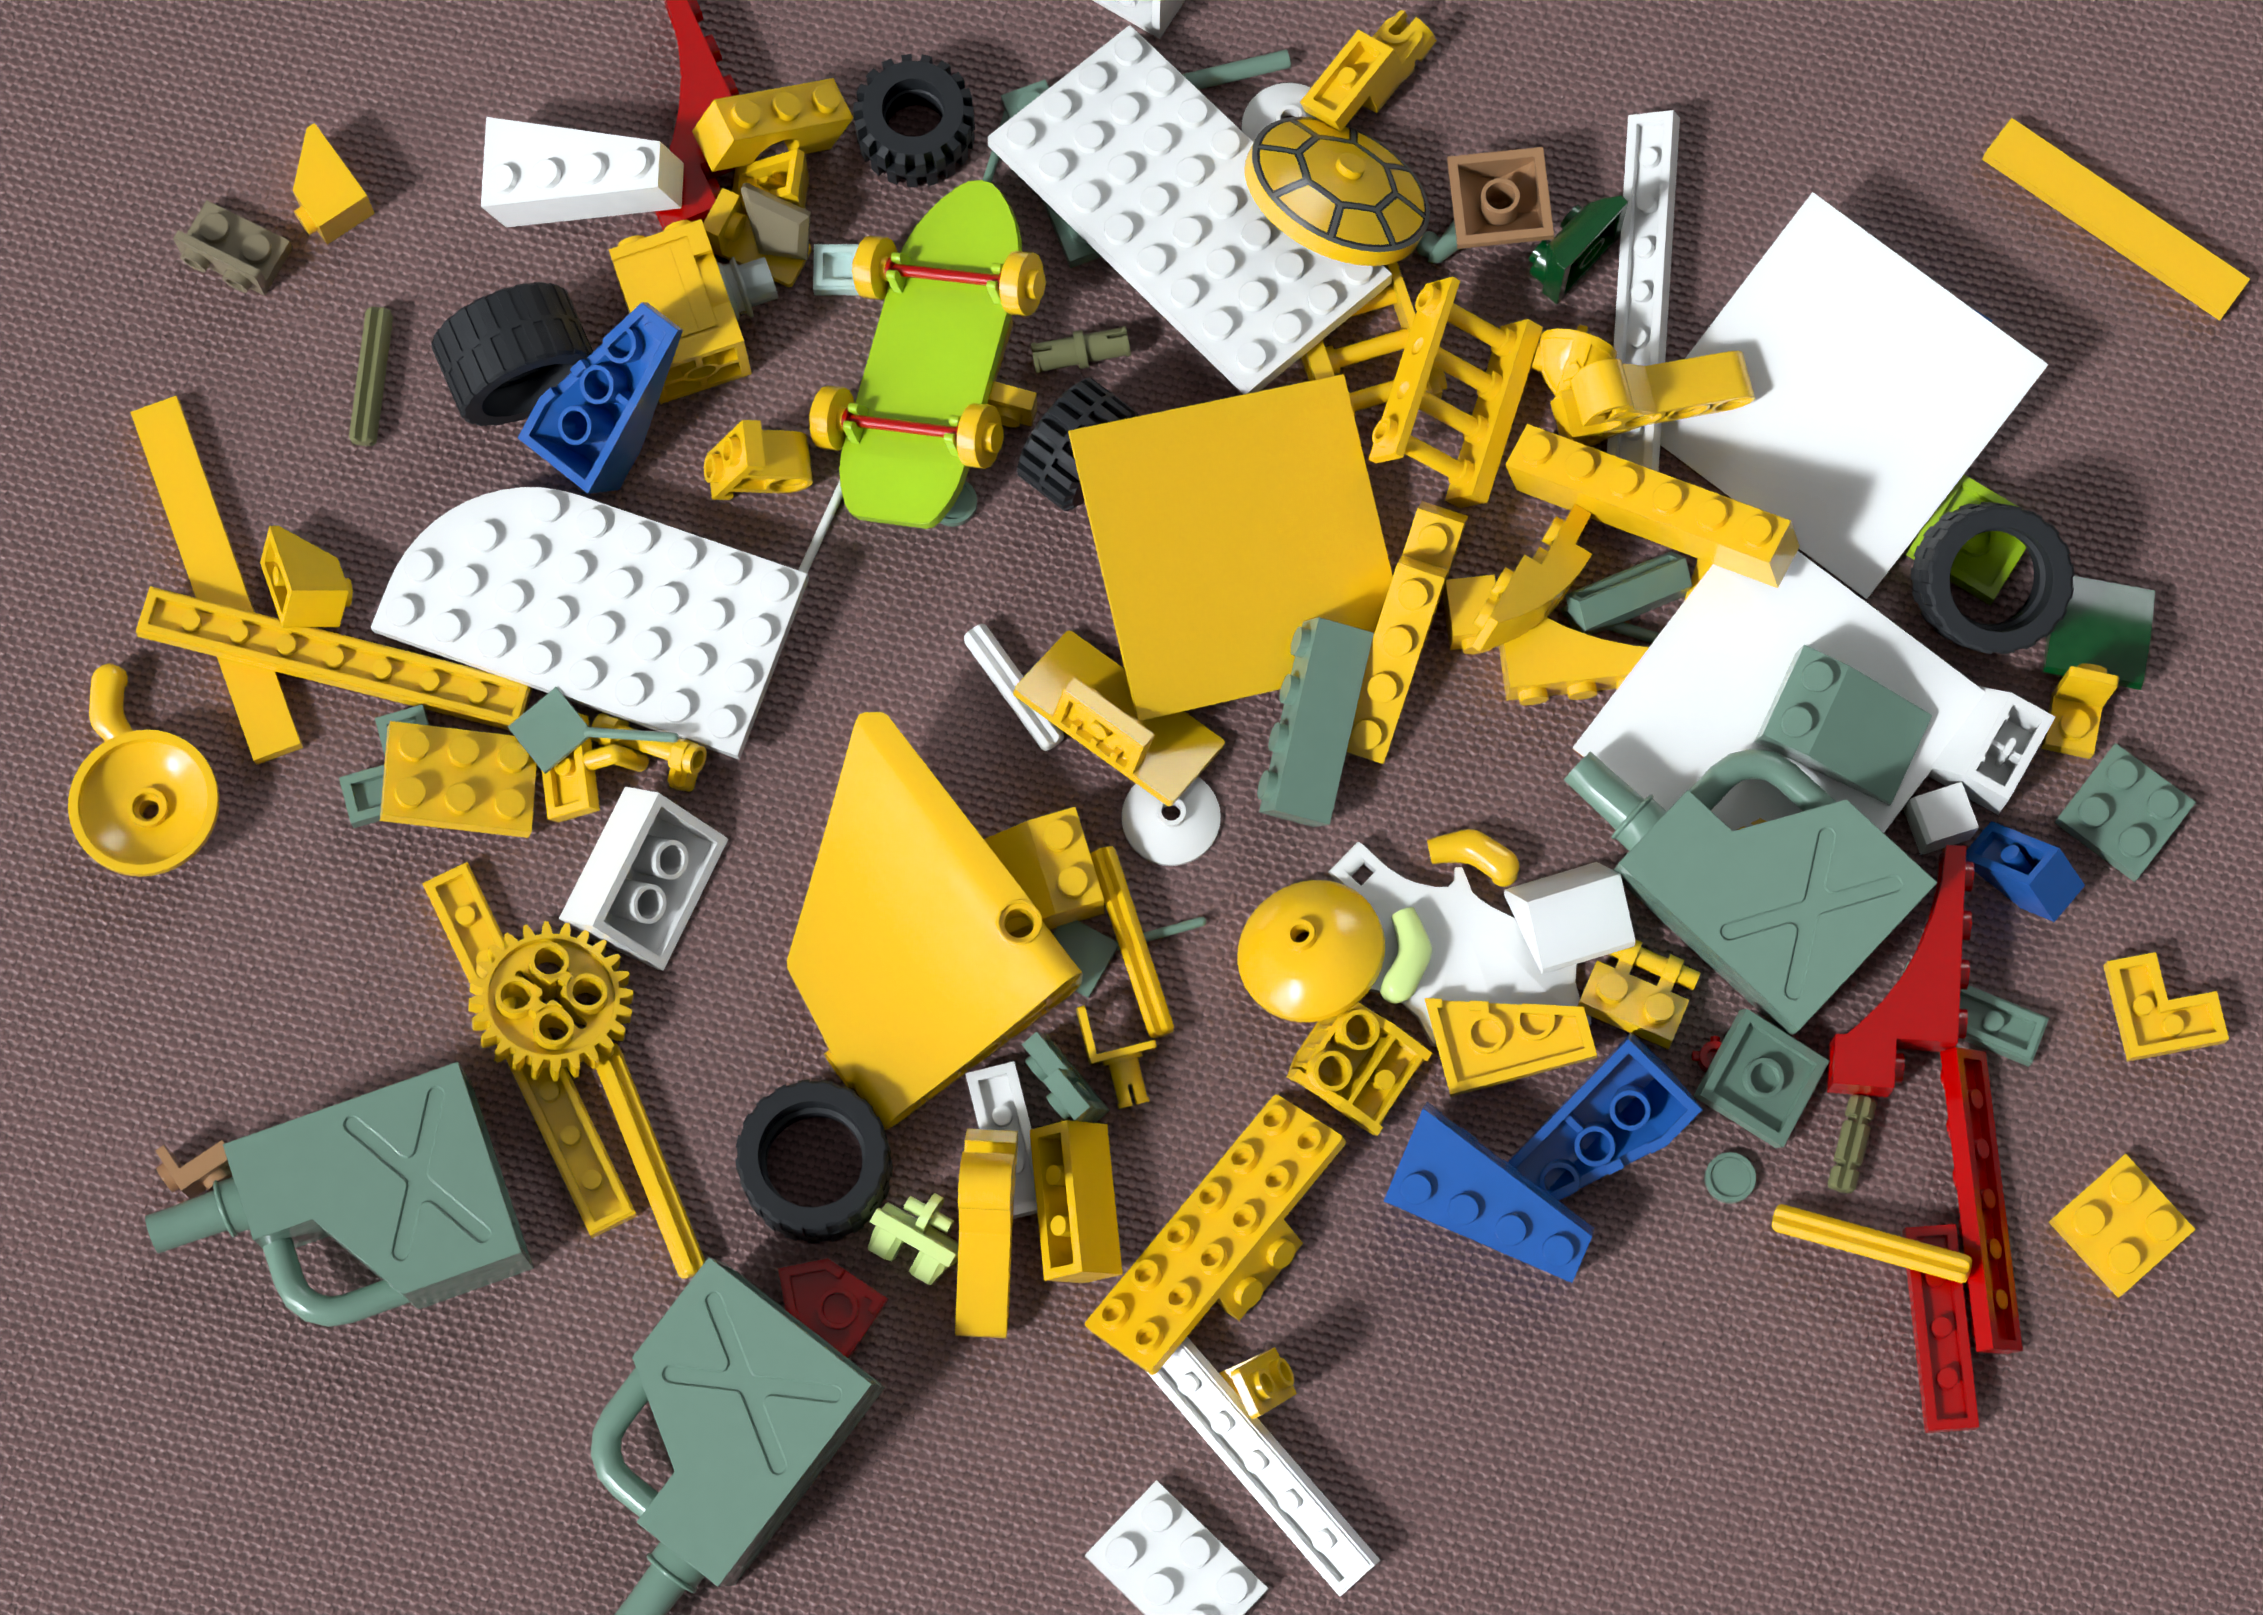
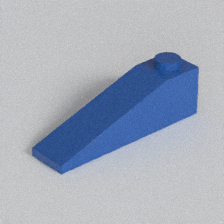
[518,302,683,494]
[1507,1032,1703,1201]

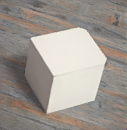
[1903,782,1979,855]

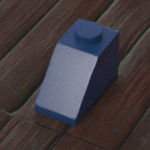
[1966,821,2085,922]

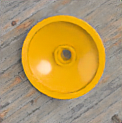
[68,730,219,877]
[1237,880,1385,1022]

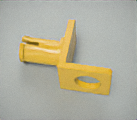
[1076,1005,1157,1109]

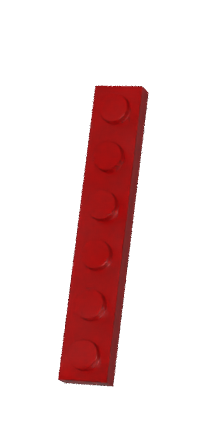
[1940,1047,2023,1354]

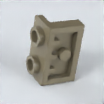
[173,200,293,296]

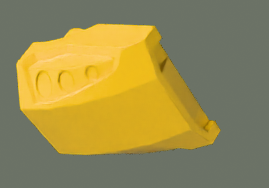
[1287,1002,1432,1136]

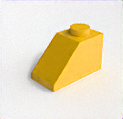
[293,123,375,245]
[260,526,353,627]

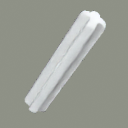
[964,624,1064,751]

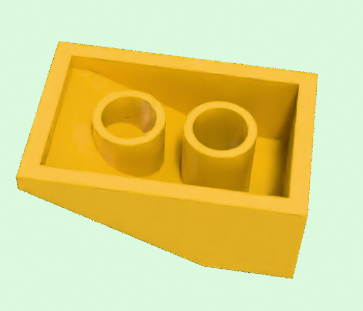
[984,807,1104,938]

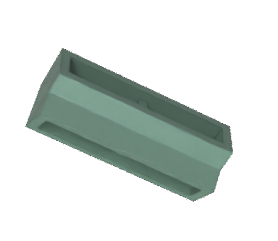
[1565,551,1692,635]

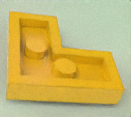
[2103,952,2229,1062]

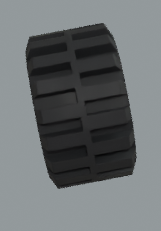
[853,54,975,188]
[1017,378,1139,511]

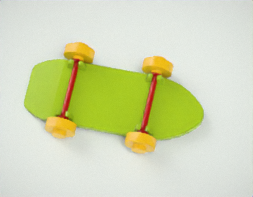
[809,180,1046,529]

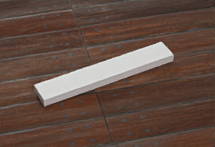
[1147,1337,1381,1596]

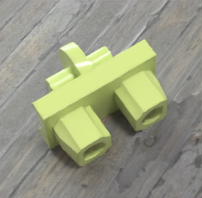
[868,1193,959,1285]

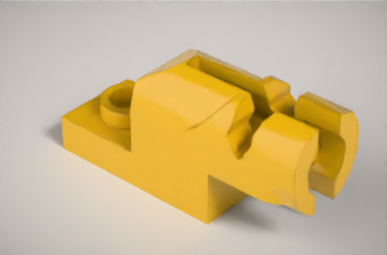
[1300,10,1437,132]

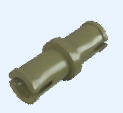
[1031,325,1131,374]

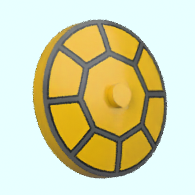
[1244,117,1430,266]

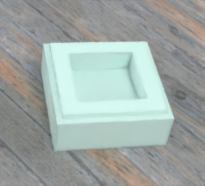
[813,244,859,295]

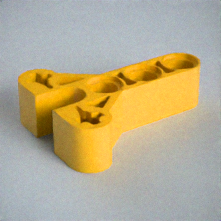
[1550,351,1755,447]
[955,1128,1018,1338]

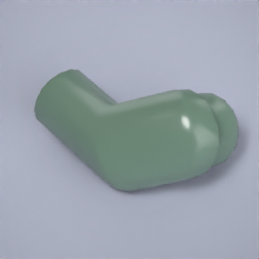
[1416,220,1459,264]

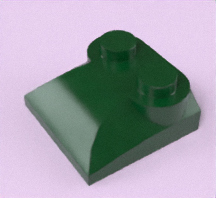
[1529,196,1628,305]

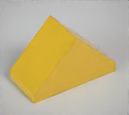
[732,149,809,215]

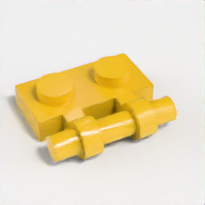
[1577,939,1701,1049]

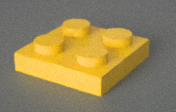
[2049,1153,2196,1298]

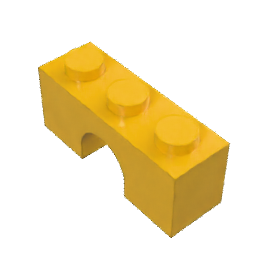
[692,78,853,172]

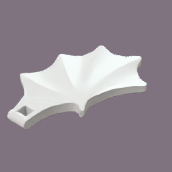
[1328,842,1591,1047]

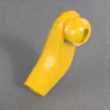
[89,663,134,741]
[1427,829,1520,887]

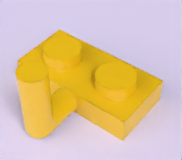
[542,713,649,822]

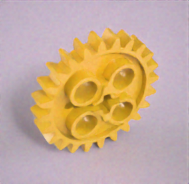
[468,921,633,1081]

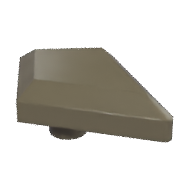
[741,183,811,260]

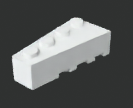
[481,117,684,227]

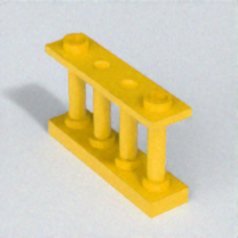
[1301,262,1447,417]
[1368,277,1543,508]

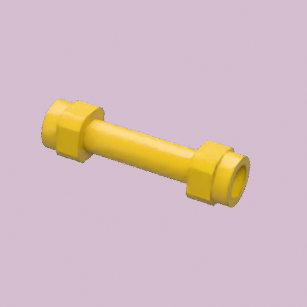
[591,713,706,775]

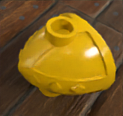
[1531,324,1617,397]

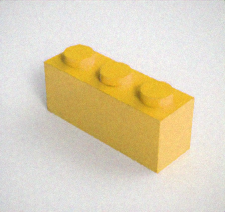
[1029,1120,1123,1283]

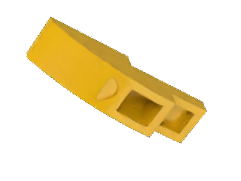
[1471,504,1592,651]

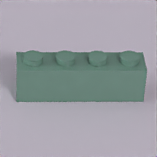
[1257,617,1374,827]

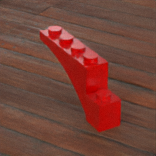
[654,0,757,231]
[1827,845,1974,1097]

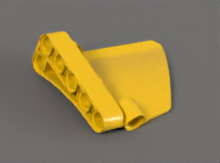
[787,712,1083,1130]

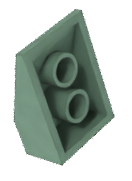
[1754,645,1932,806]

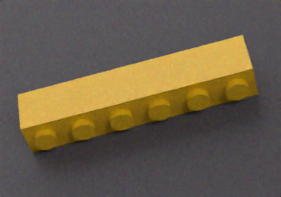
[1505,424,1800,588]

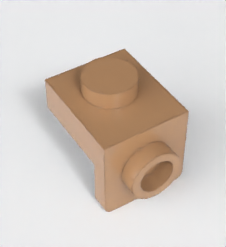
[155,1140,233,1199]

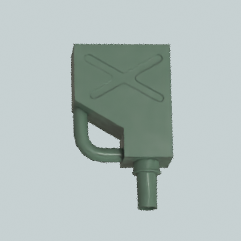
[1564,748,1937,1036]
[145,1062,534,1327]
[591,1257,885,1615]

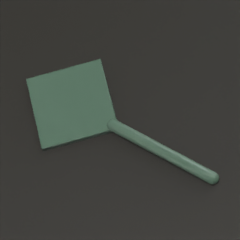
[508,687,679,774]
[1053,917,1206,999]

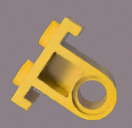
[704,420,813,500]

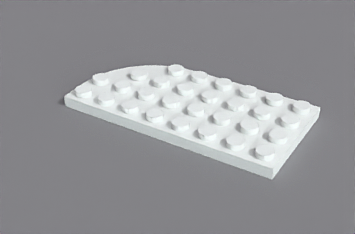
[371,487,809,760]

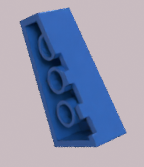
[1384,1101,1594,1283]

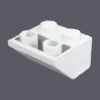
[1927,686,2055,815]

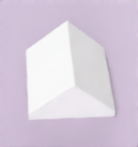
[1504,862,1635,974]

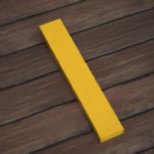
[1982,118,2250,321]

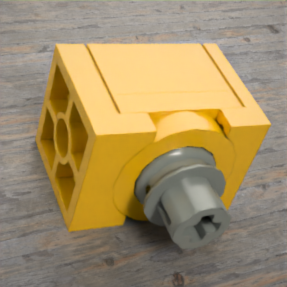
[609,219,778,404]

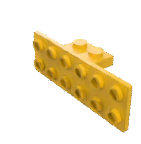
[1085,1095,1346,1375]

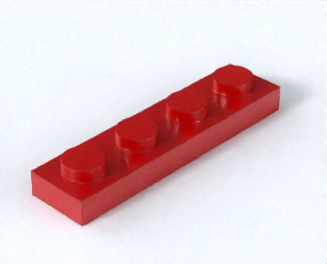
[1902,1224,1979,1433]

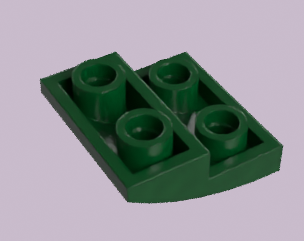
[2043,576,2155,690]

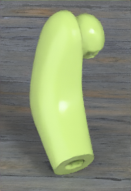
[1380,907,1432,1004]

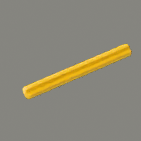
[596,1043,705,1279]

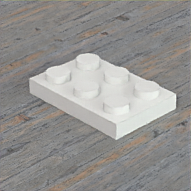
[1085,1480,1268,1615]

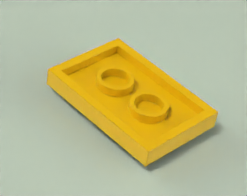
[380,721,537,838]

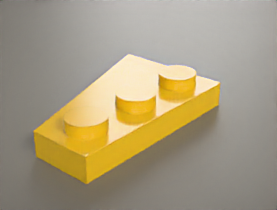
[1424,998,1597,1097]

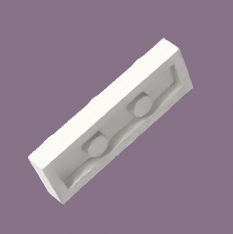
[965,1061,1037,1219]

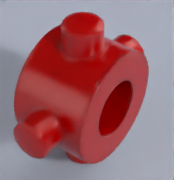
[1692,1036,1722,1073]

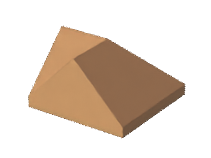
[1447,147,1554,249]

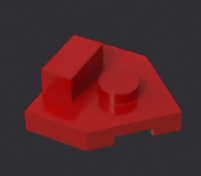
[778,1258,889,1359]

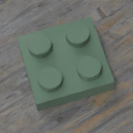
[2054,743,2196,882]
[1693,1009,1829,1148]

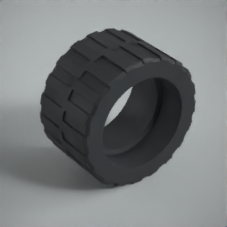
[431,282,593,426]
[1911,502,2075,654]
[735,1079,893,1244]

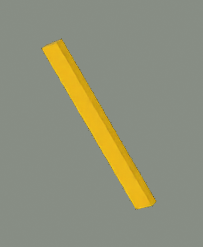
[130,396,303,765]
[135,586,533,731]
[422,862,638,1238]

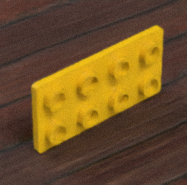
[1013,630,1225,806]

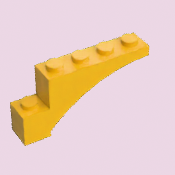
[1347,501,1468,764]
[1442,575,1649,705]

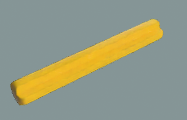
[1090,846,1174,1038]
[1772,1204,1972,1283]

